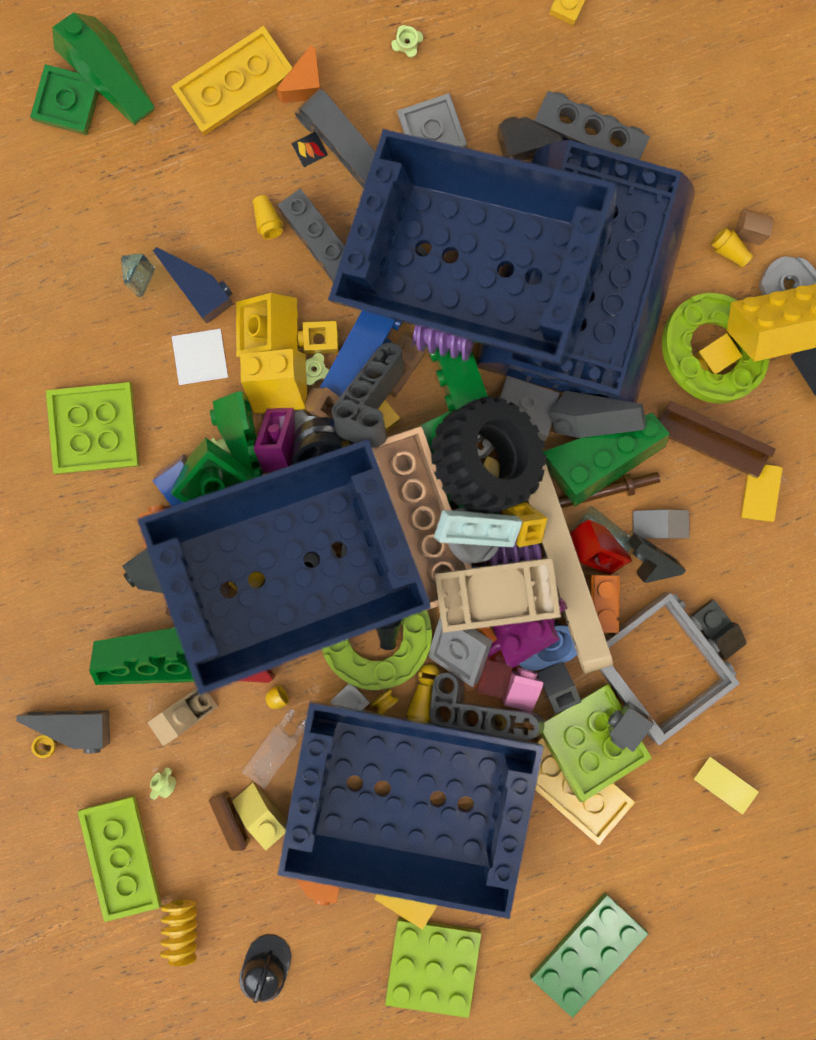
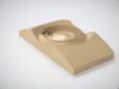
[435,558,561,633]

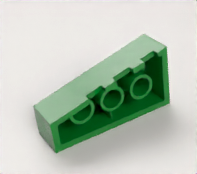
[427,346,488,412]
[543,413,670,506]
[89,628,194,685]

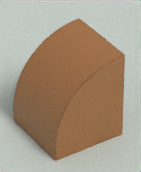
[735,209,773,245]
[305,387,340,418]

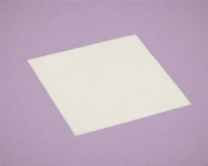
[172,329,228,385]

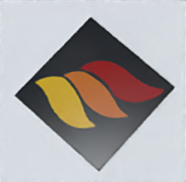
[291,132,328,167]

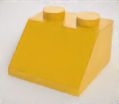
[236,293,298,357]
[240,349,307,414]

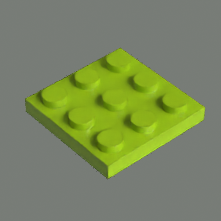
[46,382,140,475]
[541,684,652,802]
[385,917,481,1018]

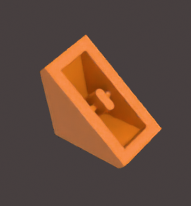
[276,45,321,103]

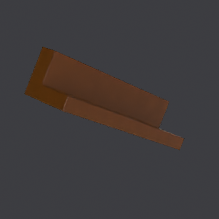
[659,401,776,478]

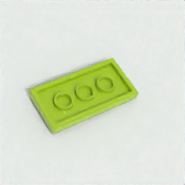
[77,795,162,922]

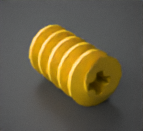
[160,899,198,967]

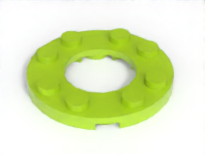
[662,293,769,404]
[322,610,432,690]

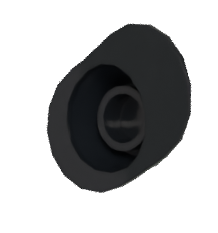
[239,934,291,1003]

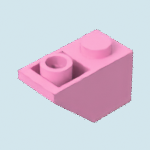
[502,667,543,712]

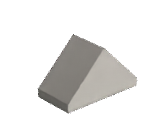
[633,510,689,539]

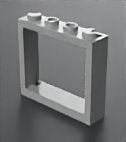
[599,592,740,745]

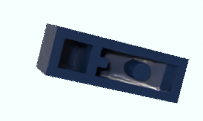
[152,247,234,323]

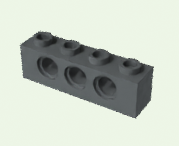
[531,91,650,160]
[278,188,345,282]

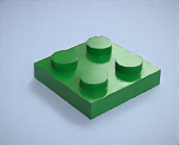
[30,64,99,135]

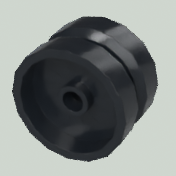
[292,417,355,465]

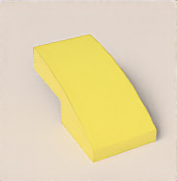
[694,757,759,815]

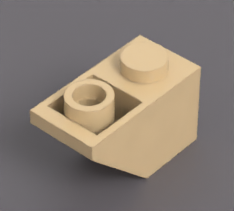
[148,688,218,746]

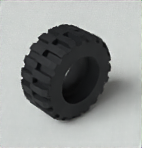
[431,396,546,514]

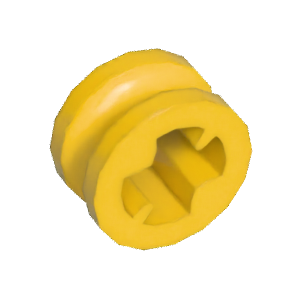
[370,689,398,714]

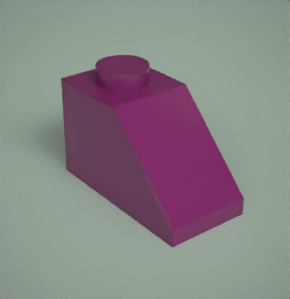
[254,408,295,473]

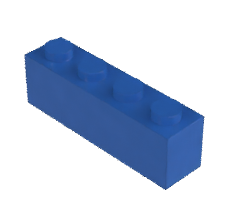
[320,311,403,397]

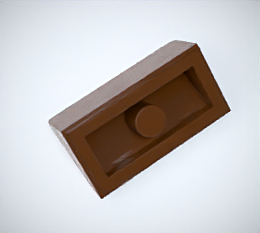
[209,791,250,851]

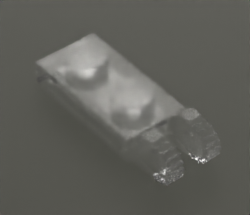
[242,708,306,789]

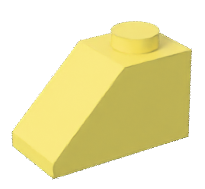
[232,782,287,851]

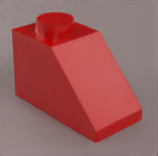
[570,519,632,575]

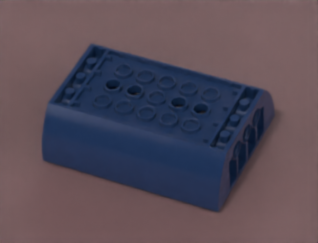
[328,129,617,366]
[475,140,695,403]
[137,439,432,695]
[277,701,544,919]

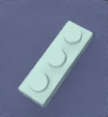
[434,510,523,547]

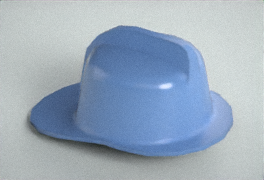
[519,621,577,671]

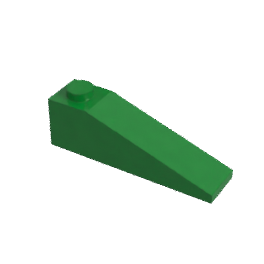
[52,12,155,125]
[210,391,264,477]
[171,437,257,503]

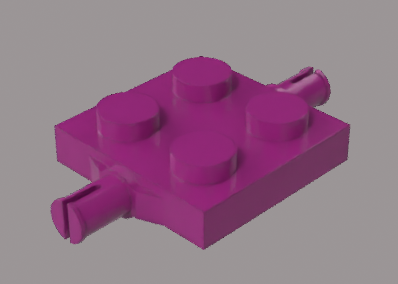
[487,598,567,668]

